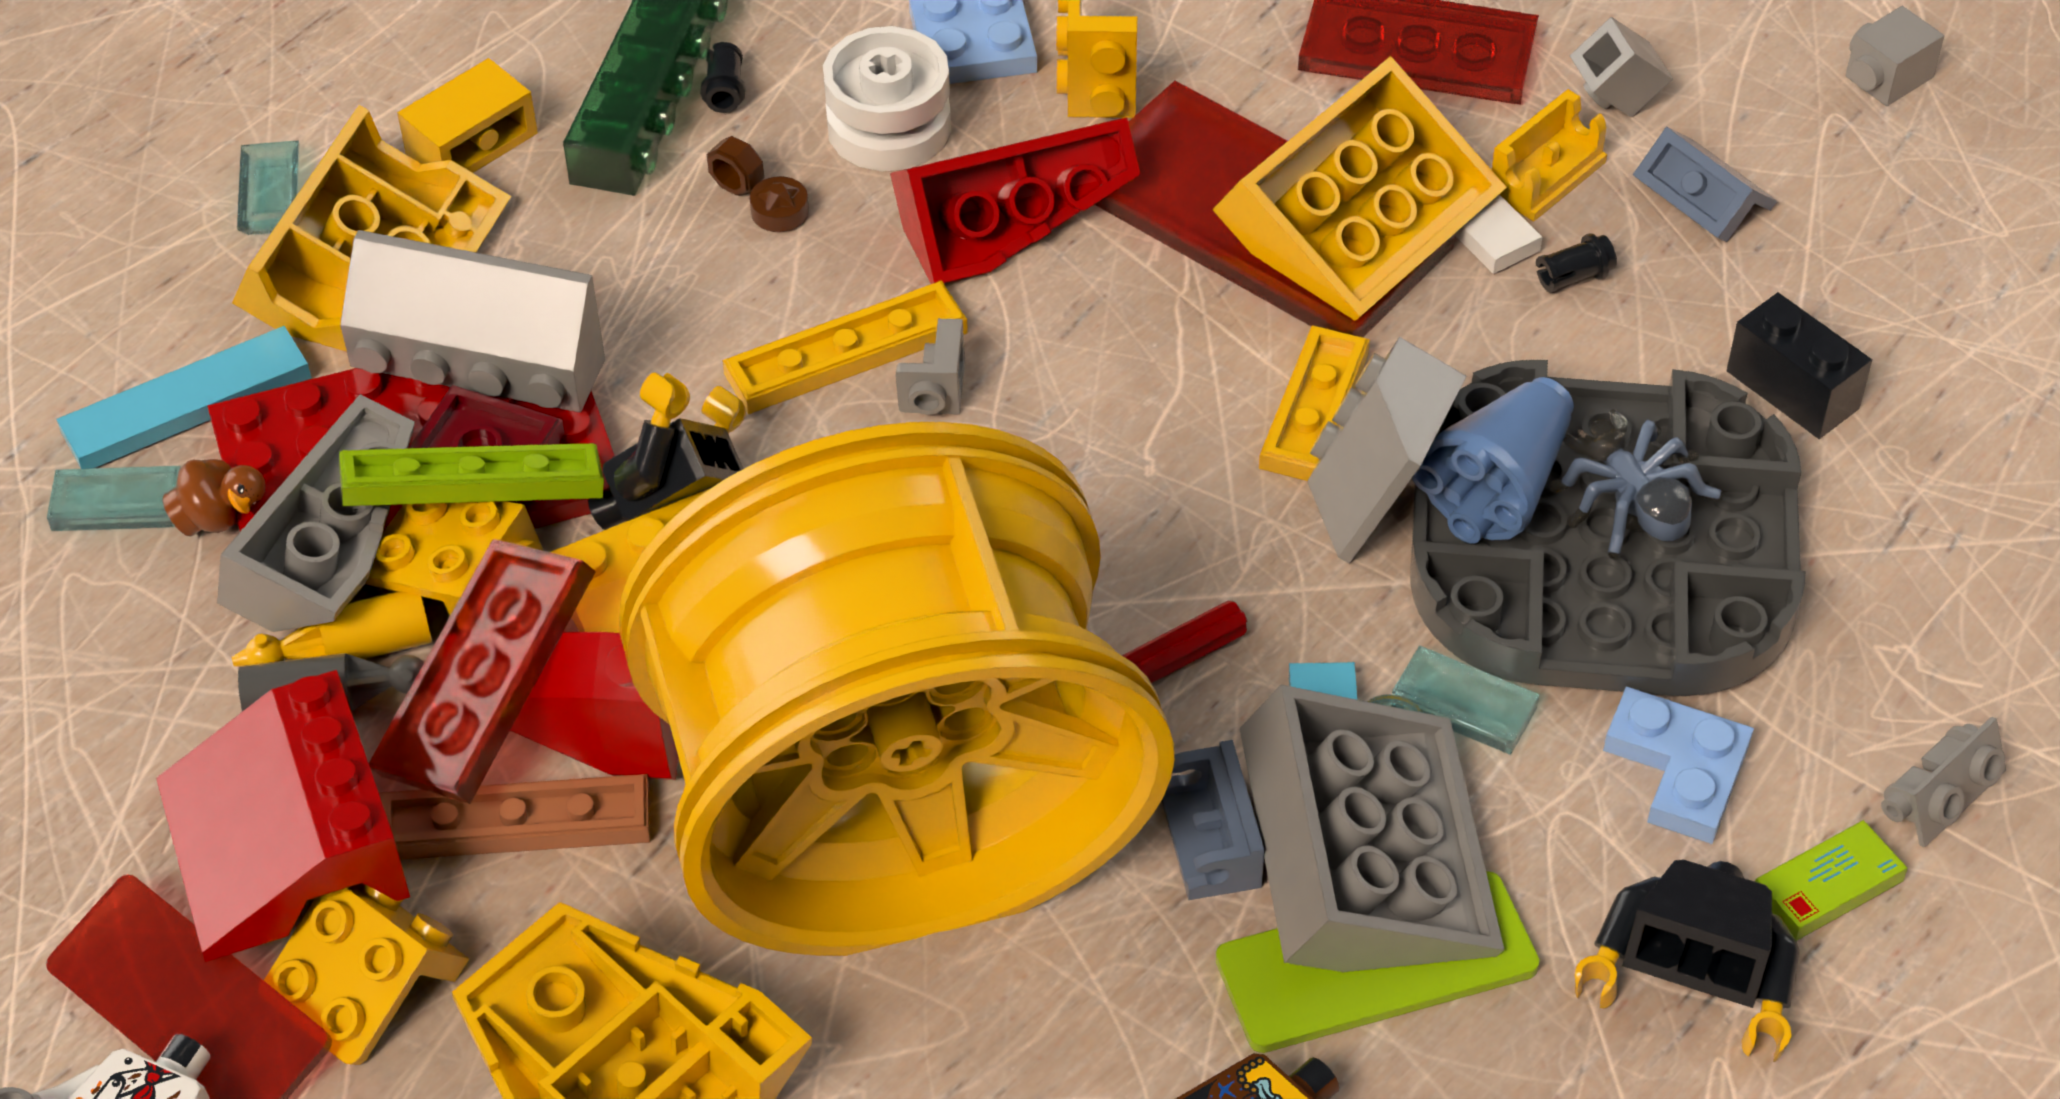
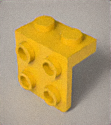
[1056,0,1137,118]
[365,501,546,633]
[260,883,469,1065]

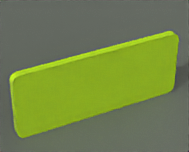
[1216,871,1539,1053]

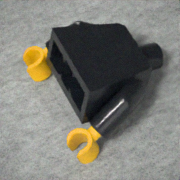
[588,372,746,530]
[1574,859,1799,1062]

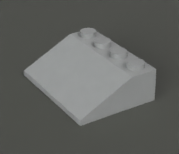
[1240,685,1504,972]

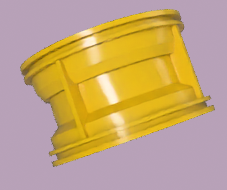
[619,422,1175,956]

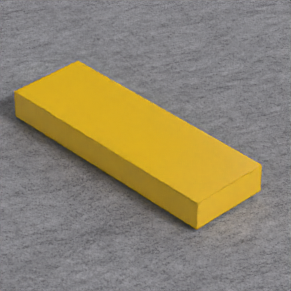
[1259,325,1370,481]

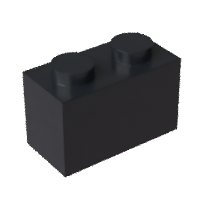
[1726,292,1873,439]

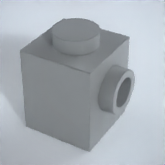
[1845,5,1945,106]
[1569,17,1673,117]

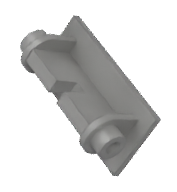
[1881,717,2006,847]

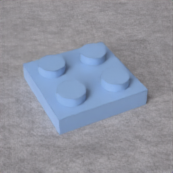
[909,0,1037,84]

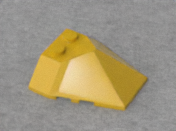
[452,902,812,1099]

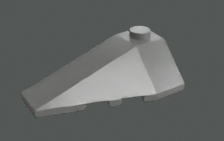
[217,394,414,632]

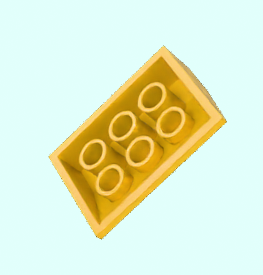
[1212,56,1507,321]

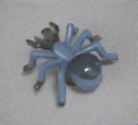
[1550,409,1723,560]

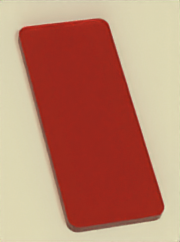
[46,874,332,1099]

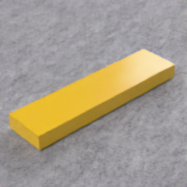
[722,280,968,414]

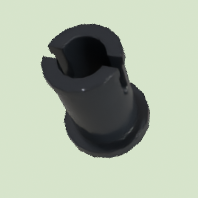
[700,42,746,113]
[1536,233,1617,293]

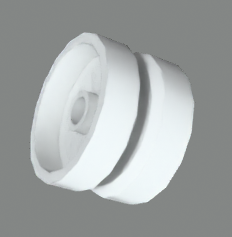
[823,26,951,172]

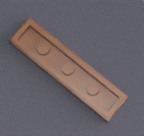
[379,774,650,860]

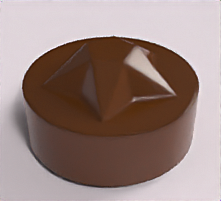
[749,176,809,232]

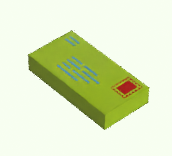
[1755,820,1908,941]

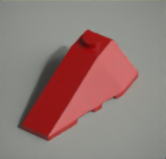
[890,117,1140,284]
[433,632,679,780]

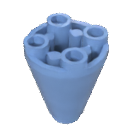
[1412,377,1574,544]

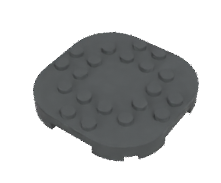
[1410,360,1806,696]

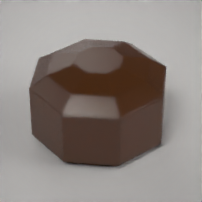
[706,136,765,196]

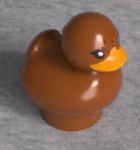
[163,459,266,537]

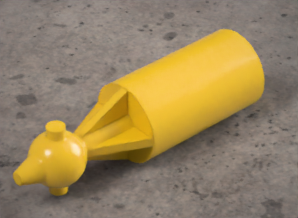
[231,592,432,667]

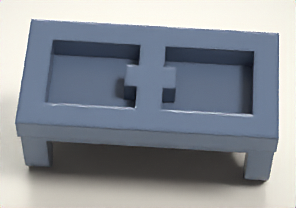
[1161,740,1264,900]

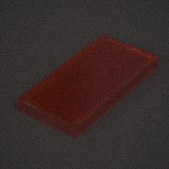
[1298,0,1539,105]
[369,539,596,804]

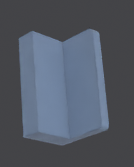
[1633,126,1777,242]

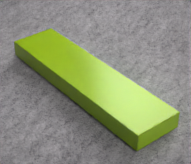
[339,443,604,506]

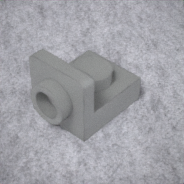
[895,318,965,415]

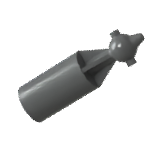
[238,653,442,712]

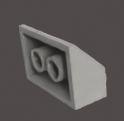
[1307,337,1467,563]

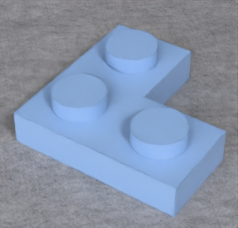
[1603,686,1754,844]

